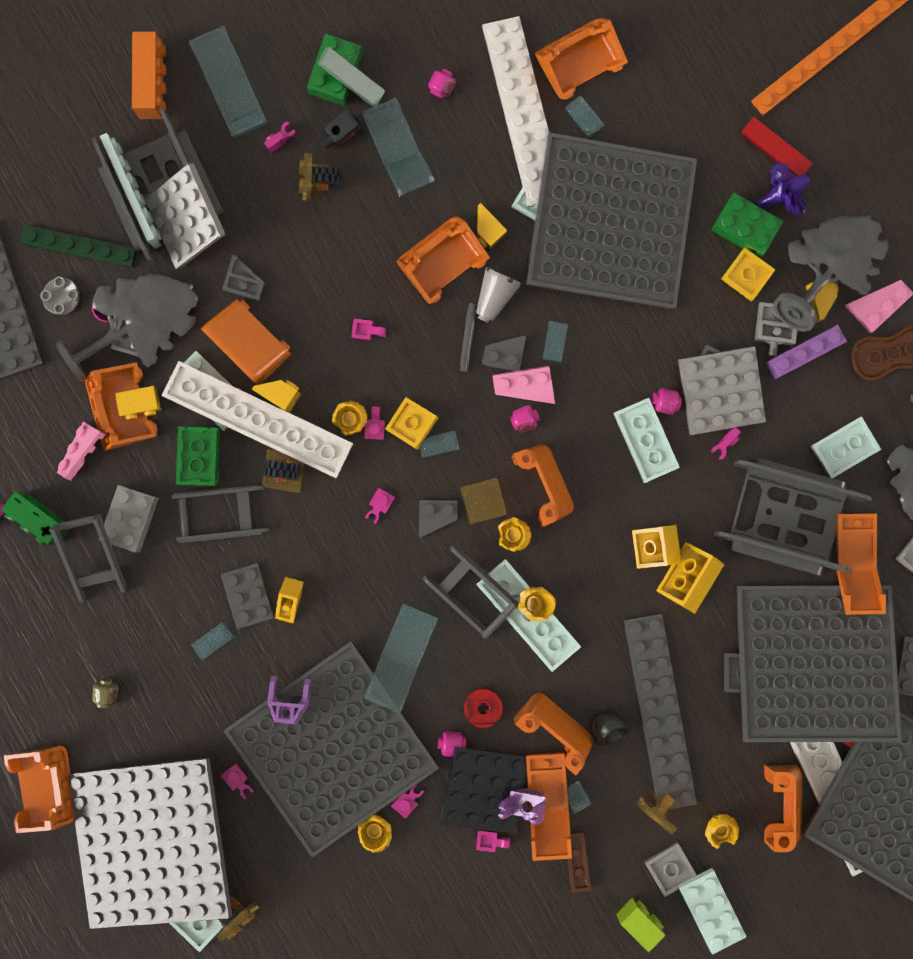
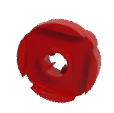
[464,688,503,728]

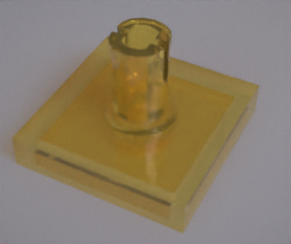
[460,478,507,524]
[637,793,677,835]

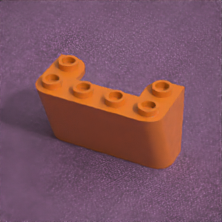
[764,764,803,852]

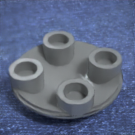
[40,276,80,315]

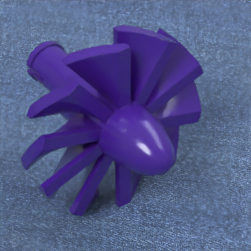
[756,162,810,216]

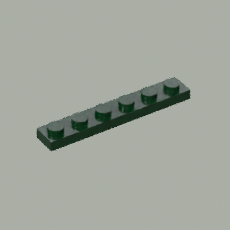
[20,225,137,268]

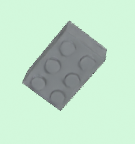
[99,485,159,552]

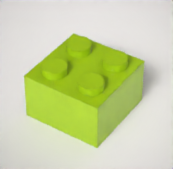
[616,898,665,952]

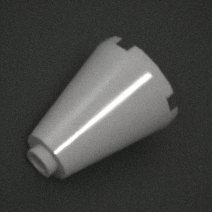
[476,267,521,323]

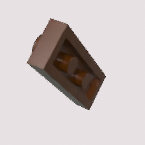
[567,831,591,893]

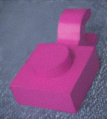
[264,122,296,153]
[351,319,386,341]
[364,406,385,440]
[711,427,741,460]
[476,829,510,852]

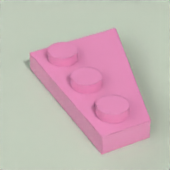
[845,280,913,333]
[492,366,555,404]
[57,422,106,481]

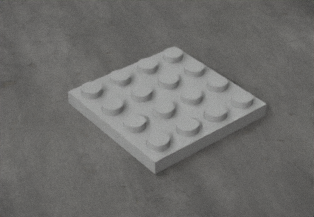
[145,163,225,269]
[678,346,766,435]

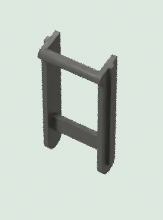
[172,485,270,543]
[49,514,127,603]
[423,544,519,640]

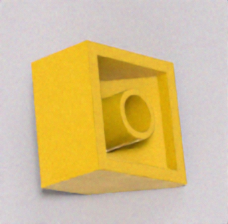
[252,380,301,413]
[632,525,682,568]

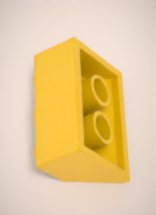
[656,542,725,614]

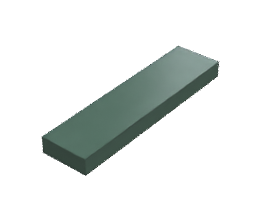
[318,47,385,107]

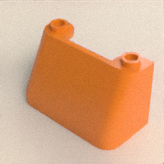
[535,18,628,100]
[397,217,490,304]
[201,299,291,385]
[85,362,158,451]
[511,444,574,527]
[513,693,593,775]
[4,746,75,833]

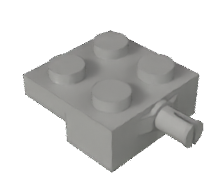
[754,302,797,356]

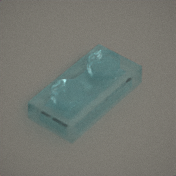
[565,96,604,138]
[542,321,568,363]
[420,431,459,458]
[191,622,234,660]

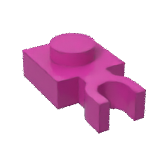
[365,488,395,524]
[221,763,255,799]
[391,784,425,819]

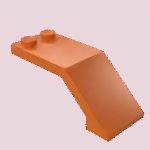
[836,513,886,615]
[526,752,572,861]

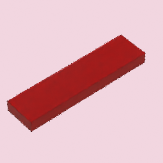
[741,116,813,176]

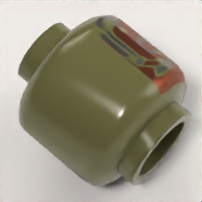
[92,678,119,708]

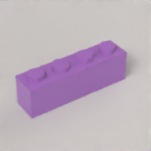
[765,325,847,380]

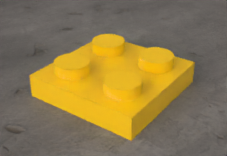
[721,247,775,301]
[385,397,438,450]

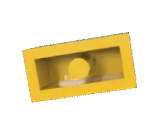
[115,386,161,420]

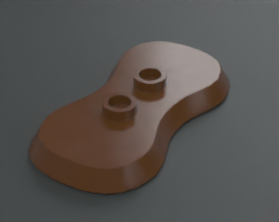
[851,325,913,381]

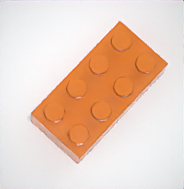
[132,32,166,119]

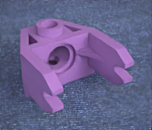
[267,676,311,725]
[498,788,546,825]

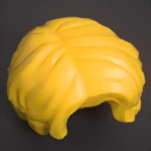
[332,401,367,436]
[498,517,531,552]
[518,587,556,622]
[358,814,392,853]
[705,814,740,849]

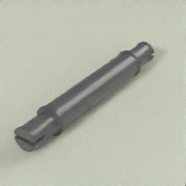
[460,303,477,372]

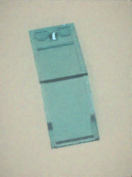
[189,26,268,139]
[362,98,435,196]
[364,603,438,713]

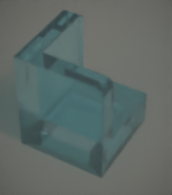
[567,781,591,814]

